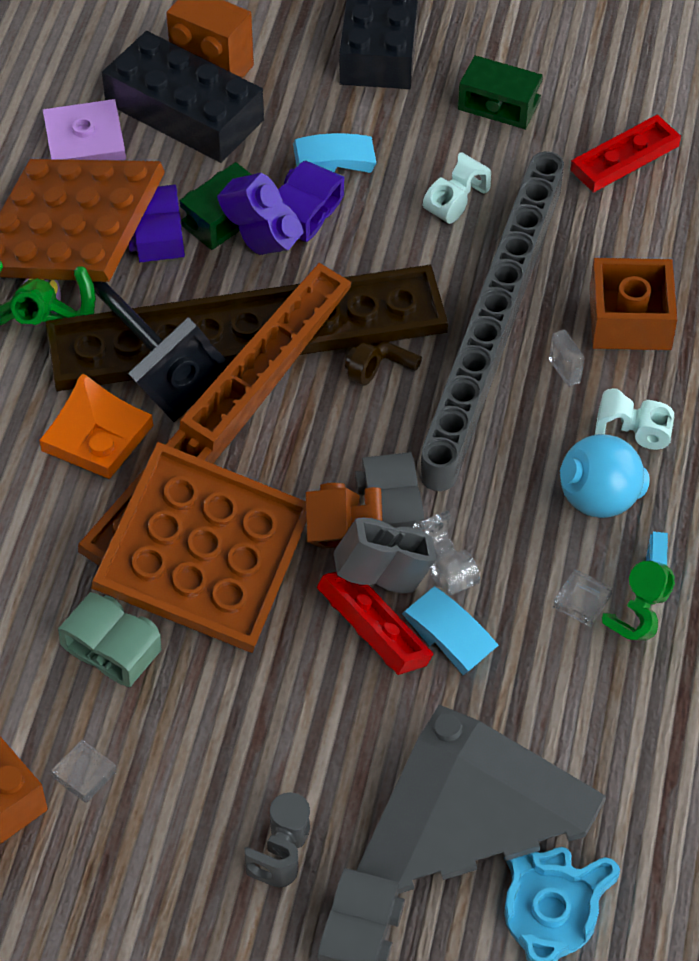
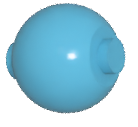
[560,434,650,518]

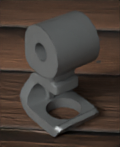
[244,792,310,888]

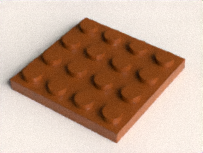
[0,159,165,282]
[91,442,307,653]

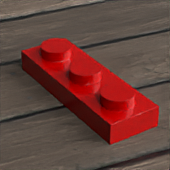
[570,114,681,193]
[316,572,434,675]

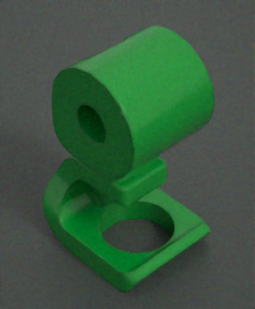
[602,561,675,641]

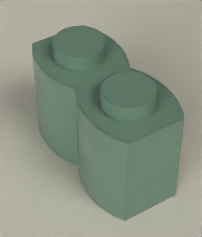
[58,592,161,687]

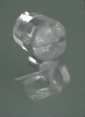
[413,510,480,597]

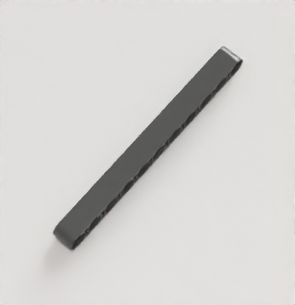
[420,151,564,491]

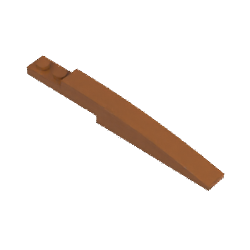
[78,263,352,566]

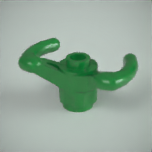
[0,261,96,325]

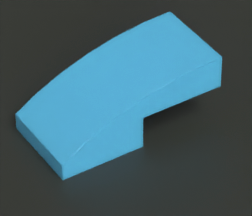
[293,133,377,173]
[402,586,499,675]

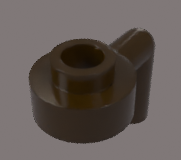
[345,341,422,386]

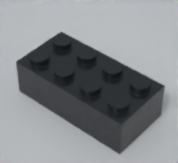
[339,0,420,89]
[102,30,264,163]

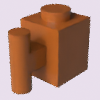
[306,483,383,549]

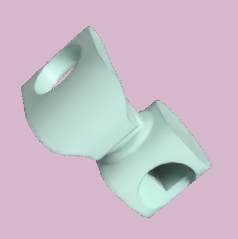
[423,152,491,224]
[594,388,674,450]

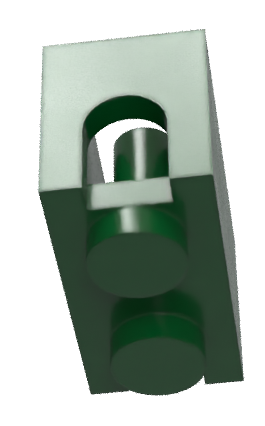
[458,55,543,130]
[179,162,252,250]

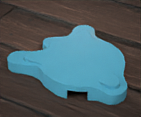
[504,847,620,961]

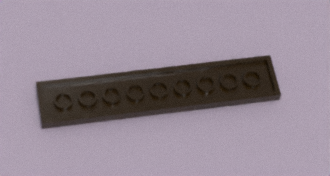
[46,264,448,392]

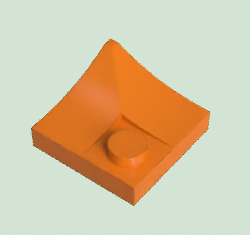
[39,374,154,479]

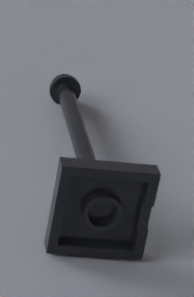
[92,281,229,422]

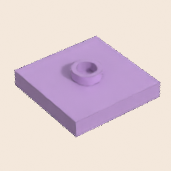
[43,99,126,160]

